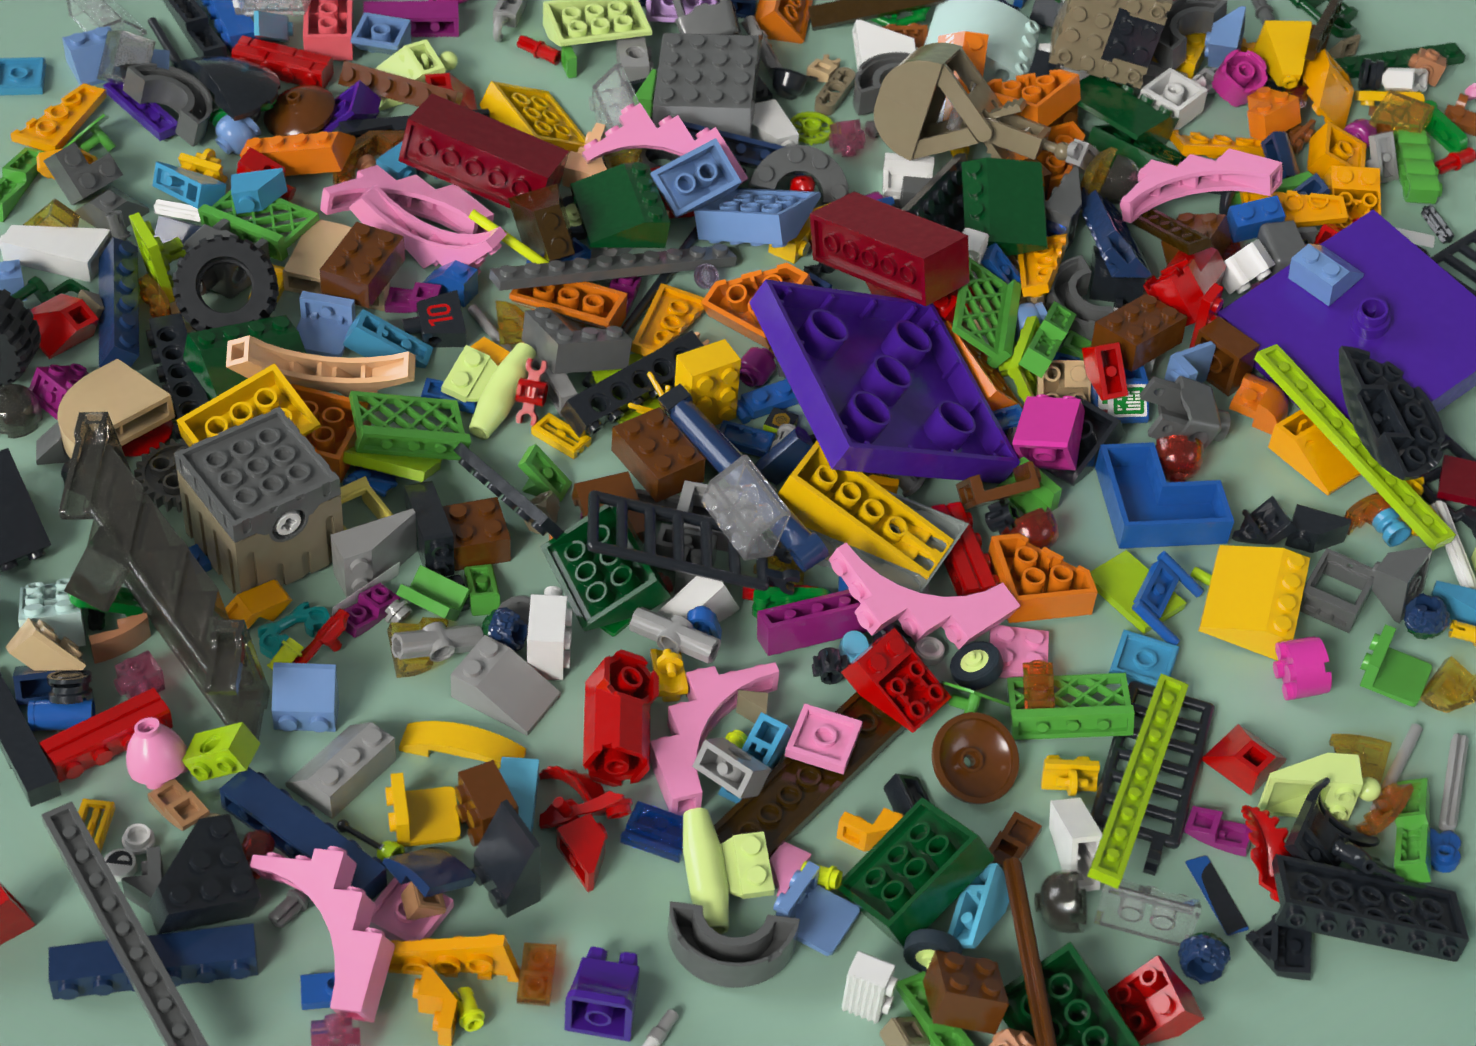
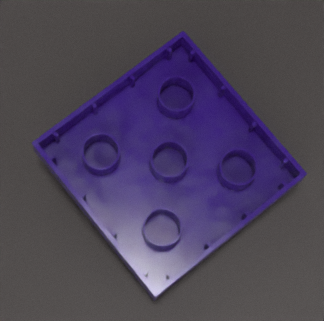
[1218,209,1476,423]
[749,279,1020,484]

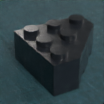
[147,814,261,934]

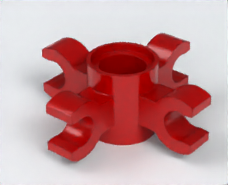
[516,358,548,426]

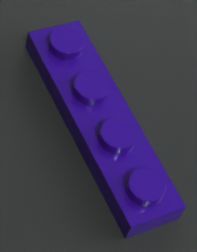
[103,75,178,141]

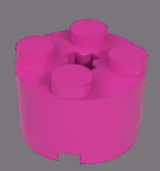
[1211,50,1268,107]
[1273,636,1332,701]

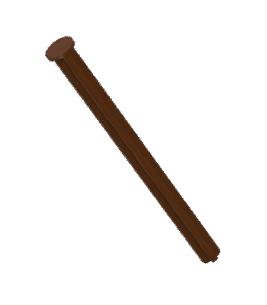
[1003,857,1057,1046]

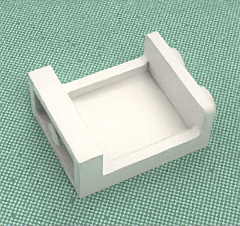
[882,153,934,208]

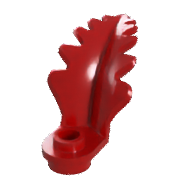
[539,765,633,819]
[1241,805,1292,902]

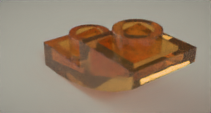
[138,274,172,318]
[1344,492,1392,535]
[1023,660,1055,709]
[1355,782,1414,836]
[516,942,557,1006]

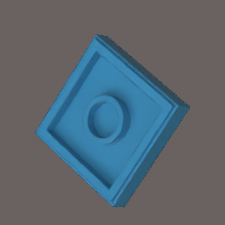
[0,57,46,95]
[1109,630,1180,686]

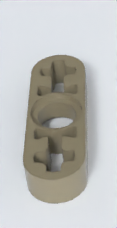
[814,67,856,116]

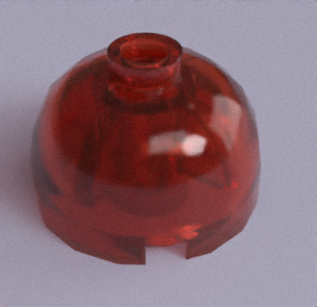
[1155,435,1204,482]
[1001,507,1059,550]

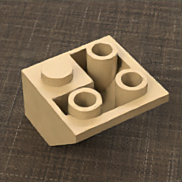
[1037,360,1091,403]
[6,618,86,671]

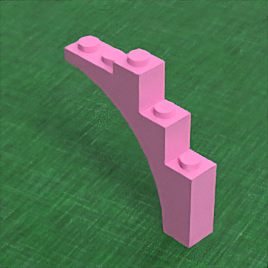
[582,103,748,186]
[1120,148,1282,223]
[320,165,494,234]
[348,184,507,274]
[829,543,1020,650]
[650,662,779,818]
[250,846,395,1022]

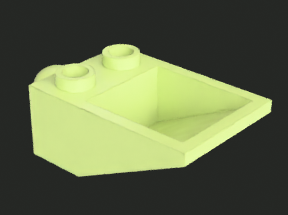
[375,39,458,111]
[1258,753,1381,821]

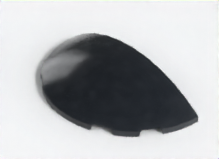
[178,56,281,121]
[1339,346,1445,480]

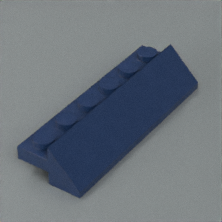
[1080,187,1152,278]

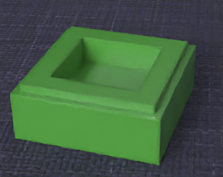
[561,45,577,78]

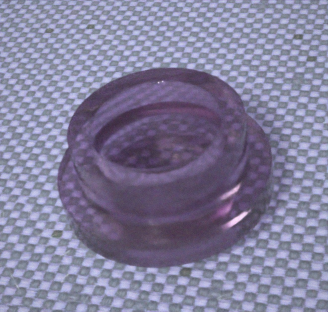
[694,263,719,289]

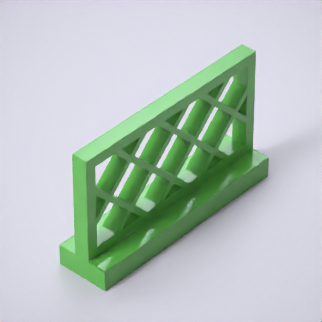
[198,190,320,262]
[952,257,1021,369]
[349,391,471,461]
[1007,673,1134,740]

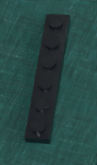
[453,442,564,540]

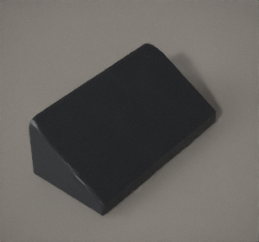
[884,773,931,815]

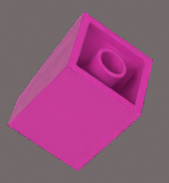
[1012,394,1085,470]

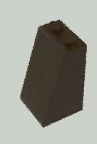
[508,184,575,261]

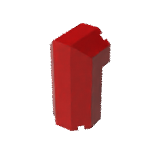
[1143,247,1227,327]
[583,649,659,787]

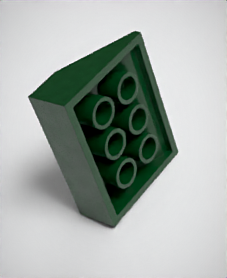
[1076,75,1179,144]
[1086,124,1187,184]
[962,157,1048,256]
[570,162,670,248]
[183,315,307,399]
[540,504,671,632]
[837,797,995,949]
[1003,941,1142,1046]

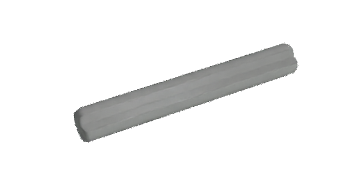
[1439,733,1469,832]

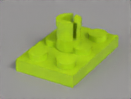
[129,212,186,305]
[998,316,1041,404]

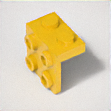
[385,772,461,847]

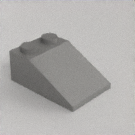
[331,509,417,598]
[451,635,561,736]

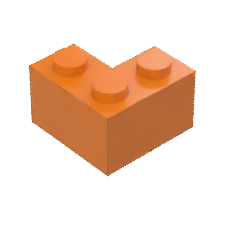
[1247,87,1301,141]

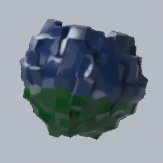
[1404,593,1450,640]
[481,607,528,652]
[1178,931,1231,984]

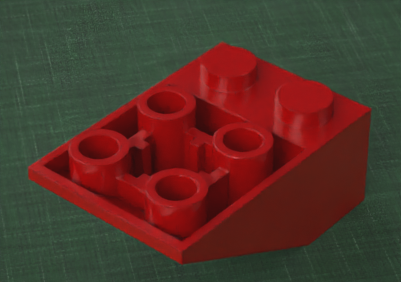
[841,628,952,733]

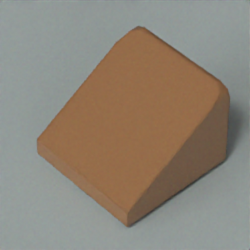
[401,882,447,920]

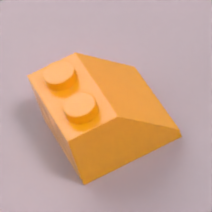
[1307,121,1366,180]

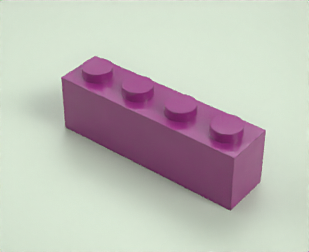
[363,1,459,37]
[757,589,868,656]

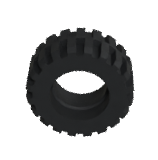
[172,234,279,331]
[0,289,41,386]

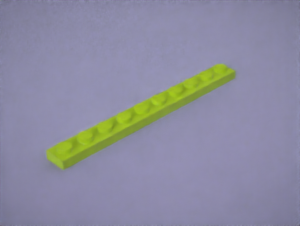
[1254,344,1456,551]
[1087,673,1189,889]

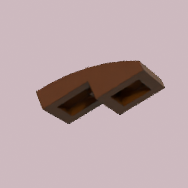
[989,811,1042,868]

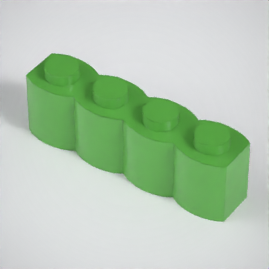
[1393,127,1442,204]

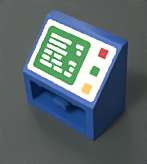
[1091,365,1149,424]

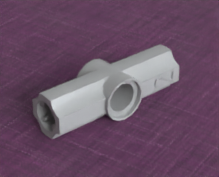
[629,607,721,664]
[391,622,483,662]

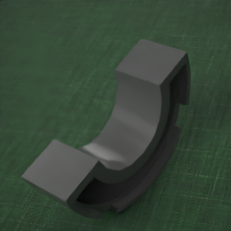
[1153,0,1227,70]
[853,52,910,116]
[123,63,213,147]
[748,145,849,205]
[1045,255,1114,341]
[668,901,800,988]

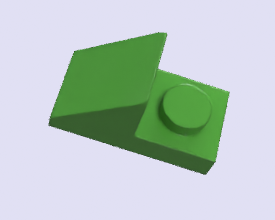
[517,444,572,502]

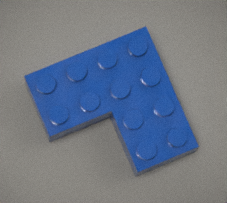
[1095,442,1234,549]

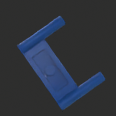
[736,366,799,424]
[1132,551,1204,645]

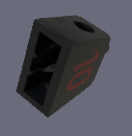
[402,290,467,347]

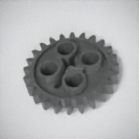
[134,438,189,513]

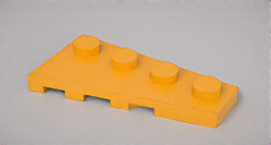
[10,83,107,152]
[1169,130,1265,158]
[1239,190,1348,228]
[1018,233,1069,297]
[630,283,705,357]
[388,934,521,982]

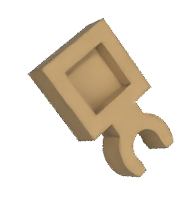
[806,54,841,82]

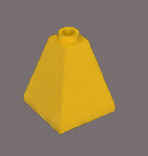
[1253,20,1312,89]

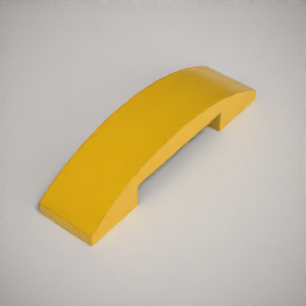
[399,721,526,769]

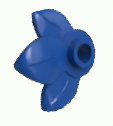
[1430,828,1461,873]

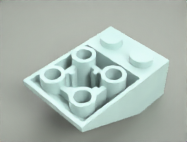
[18,578,86,646]

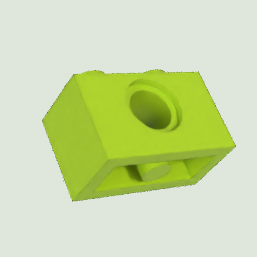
[182,722,260,782]

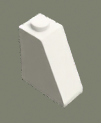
[852,20,918,71]
[751,99,799,147]
[657,576,740,622]
[1049,798,1102,893]

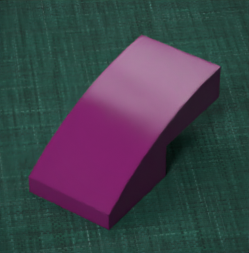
[384,282,442,313]
[1185,806,1253,857]

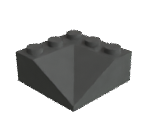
[522,307,632,374]

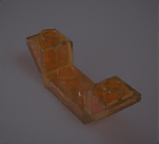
[333,130,405,185]

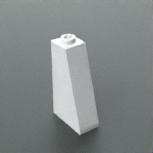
[0,225,111,283]

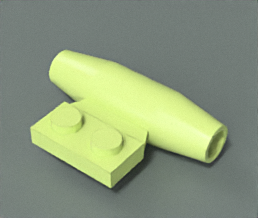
[441,343,536,440]
[683,808,775,934]

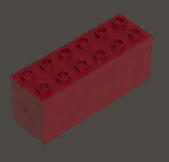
[398,93,569,209]
[810,191,970,306]

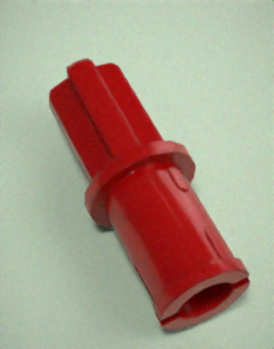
[517,35,561,65]
[1434,147,1476,174]

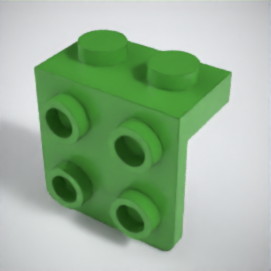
[1360,624,1432,707]

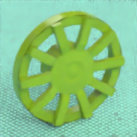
[790,111,834,146]

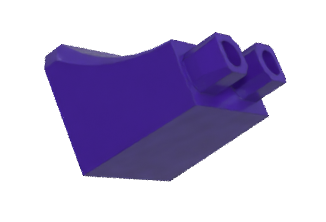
[564,946,640,1042]

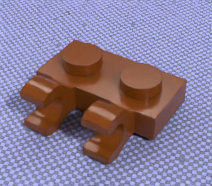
[1444,93,1476,136]

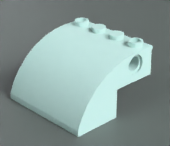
[925,0,1041,83]

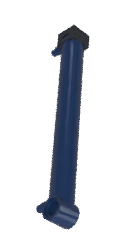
[658,383,830,572]

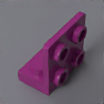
[27,363,89,420]

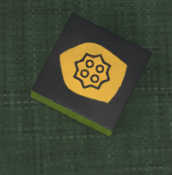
[763,407,799,436]

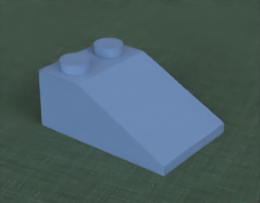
[650,138,741,218]

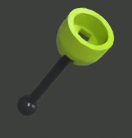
[337,820,405,862]

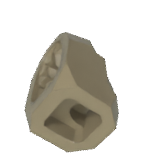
[524,490,560,534]

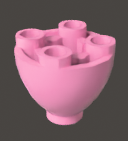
[126,717,188,790]

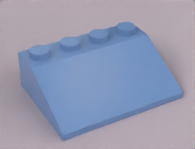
[694,188,821,248]

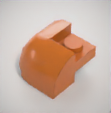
[1229,372,1289,435]

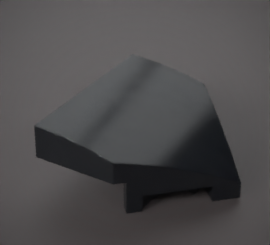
[1232,495,1297,545]
[1245,913,1312,981]

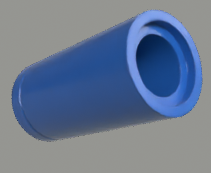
[28,698,96,731]

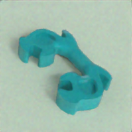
[257,601,330,659]

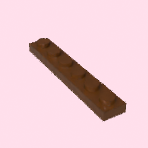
[338,61,463,107]

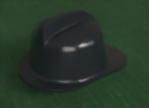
[768,67,819,100]

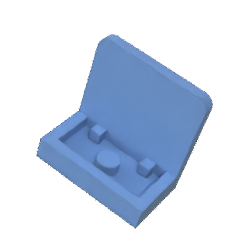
[296,291,356,357]
[1164,341,1216,401]
[773,861,860,956]

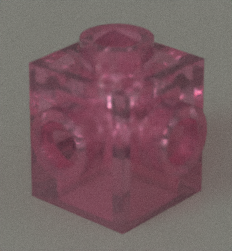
[828,119,865,157]
[113,650,165,699]
[310,1013,361,1046]

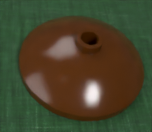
[264,85,336,136]
[932,712,1019,805]

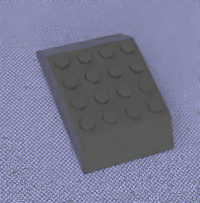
[653,33,762,138]

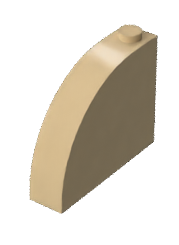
[283,219,390,311]
[58,359,175,468]

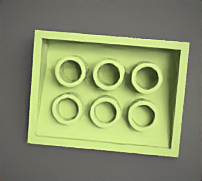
[543,0,652,47]

